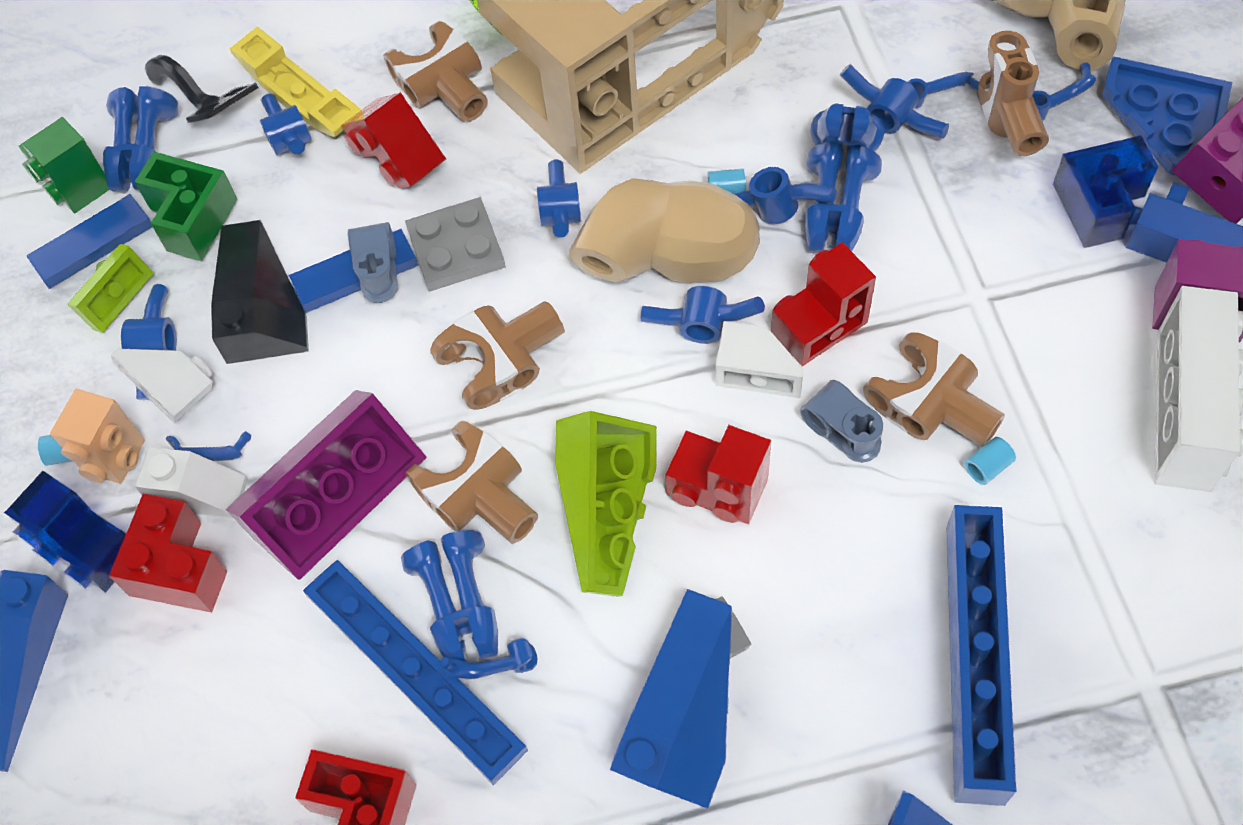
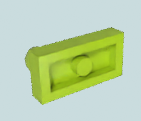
[67,244,154,333]

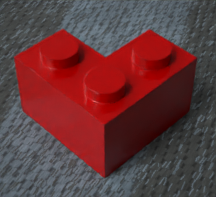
[341,92,446,188]
[771,242,876,367]
[665,424,772,525]
[109,493,228,613]
[295,749,417,825]

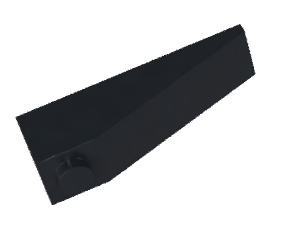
[211,220,309,364]

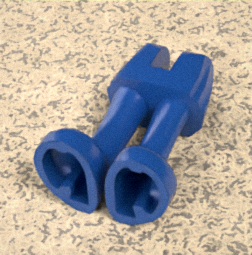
[103,86,178,192]
[810,103,885,152]
[805,142,882,252]
[401,530,498,662]

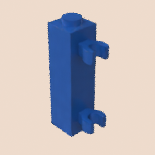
[1125,182,1243,263]

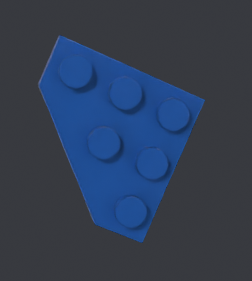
[1102,56,1232,176]

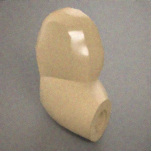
[992,0,1126,70]
[569,178,760,284]

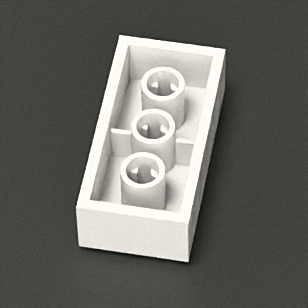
[1155,286,1243,492]

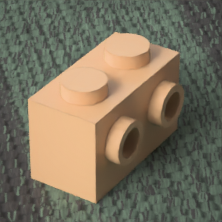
[50,388,145,484]

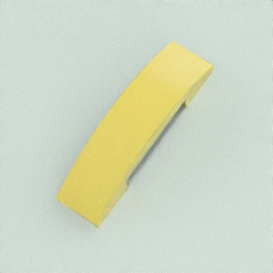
[229,26,362,137]

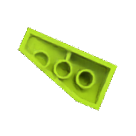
[555,410,657,597]

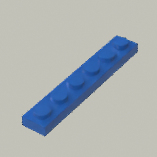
[302,559,528,786]

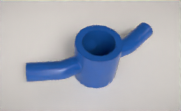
[839,64,949,139]
[259,94,312,156]
[537,159,582,238]
[735,167,837,224]
[121,284,177,400]
[640,286,765,344]

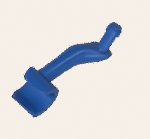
[1033,62,1096,121]
[908,72,979,109]
[165,431,252,461]
[440,638,538,679]

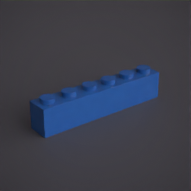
[946,505,1017,806]

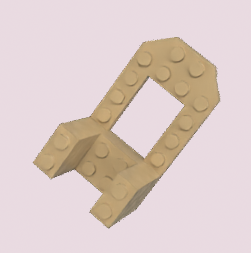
[477,0,784,174]

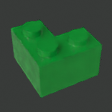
[18,116,109,214]
[135,151,238,261]

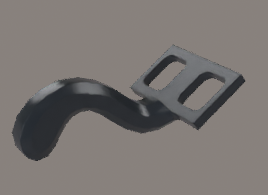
[144,54,259,123]

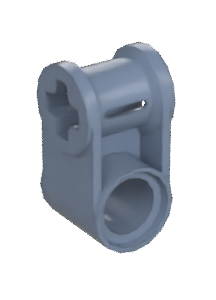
[347,222,398,303]
[800,379,884,463]

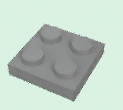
[405,197,506,292]

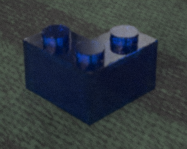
[1053,135,1158,248]
[4,470,126,593]

